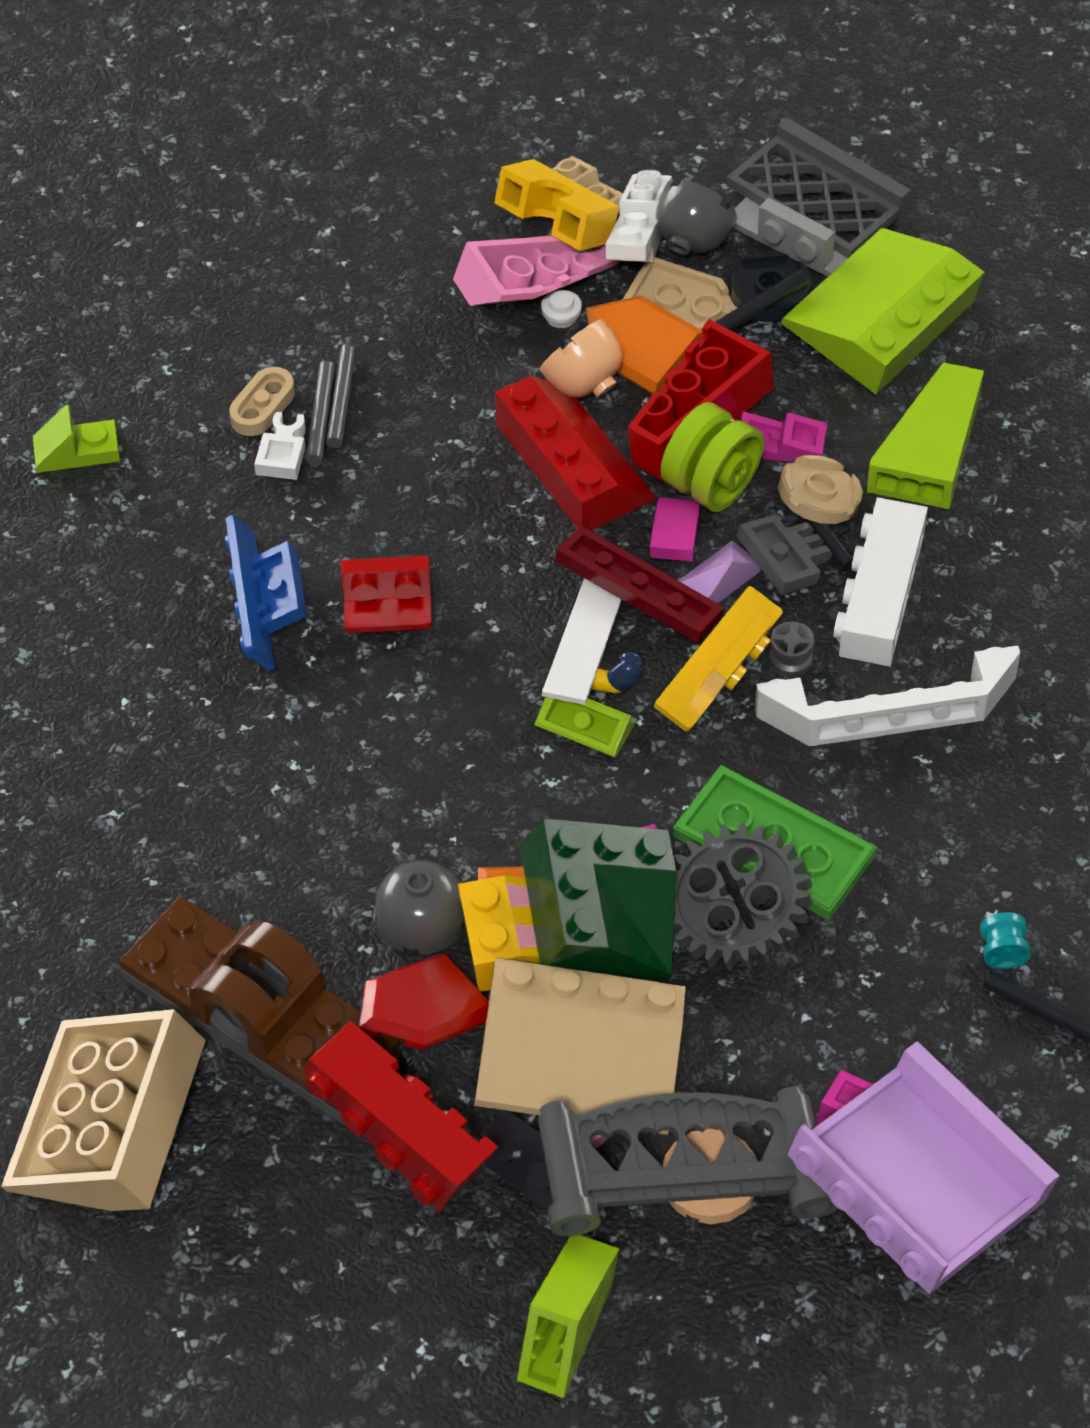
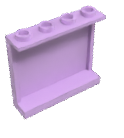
[787,1041,1060,1295]

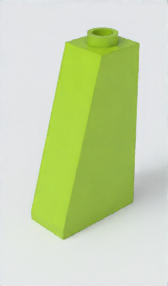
[867,363,984,509]

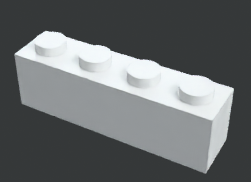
[833,497,928,667]

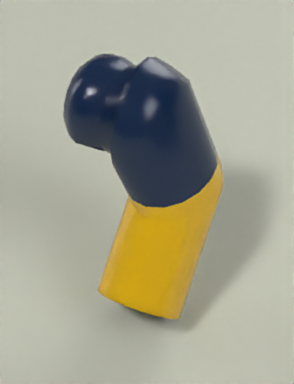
[591,652,643,694]

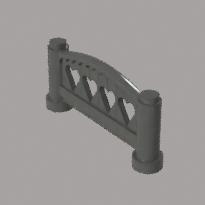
[538,1086,838,1236]

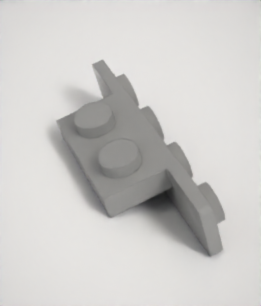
[733,197,848,277]

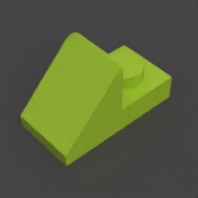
[33,405,120,473]

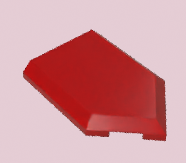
[358,954,489,1050]

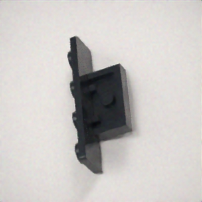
[461,1080,619,1210]

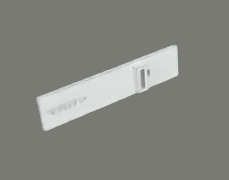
[542,578,622,705]

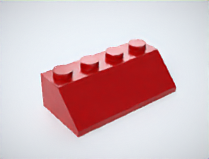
[495,376,654,530]

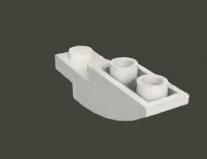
[606,170,672,262]

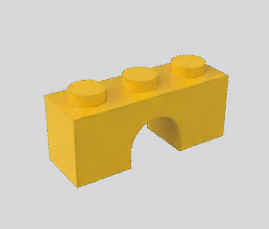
[494,159,619,251]

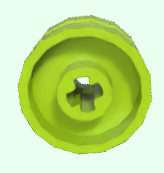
[661,402,764,512]

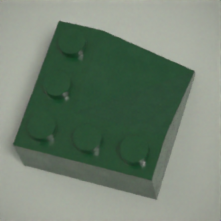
[520,818,676,980]

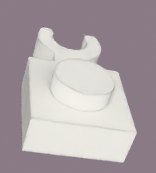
[254,412,306,480]

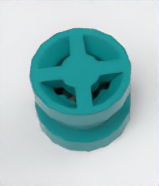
[980,912,1031,969]

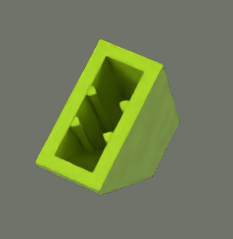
[517,1235,619,1398]

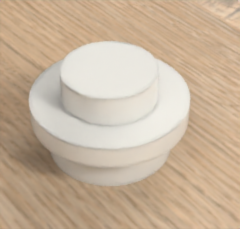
[541,290,582,328]

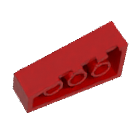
[628,319,774,481]

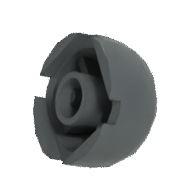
[655,180,737,256]
[375,860,465,955]

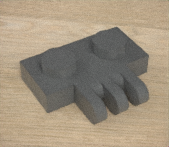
[736,514,833,595]

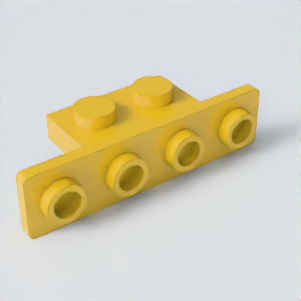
[654,586,783,731]

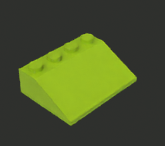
[781,228,985,394]

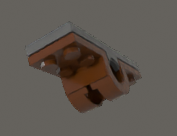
[119,896,403,1125]

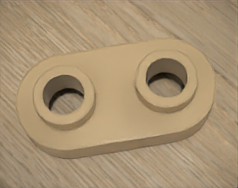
[229,367,295,436]

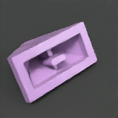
[678,541,762,603]

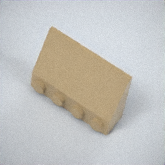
[474,958,686,1135]
[1,1009,206,1211]

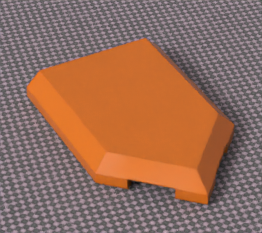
[586,296,702,394]

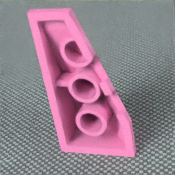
[453,236,619,306]

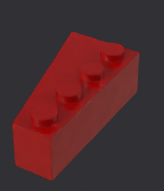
[303,1021,498,1213]

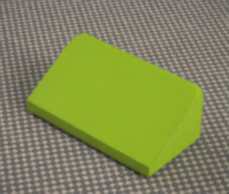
[534,697,637,758]

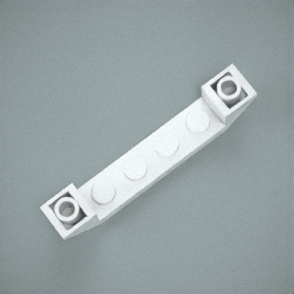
[755,646,1020,746]

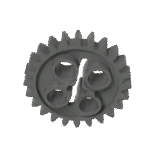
[673,823,813,971]

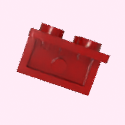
[341,556,432,633]

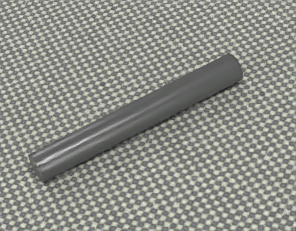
[326,345,356,448]
[306,361,335,465]

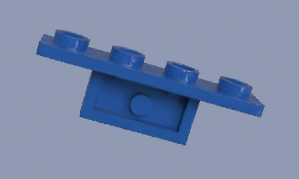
[225,514,307,671]

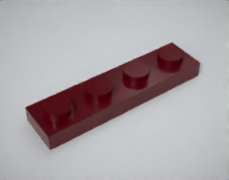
[555,525,724,644]

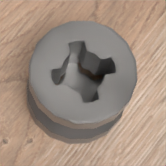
[769,621,815,677]

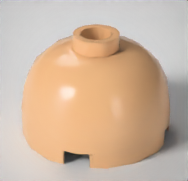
[539,319,622,398]

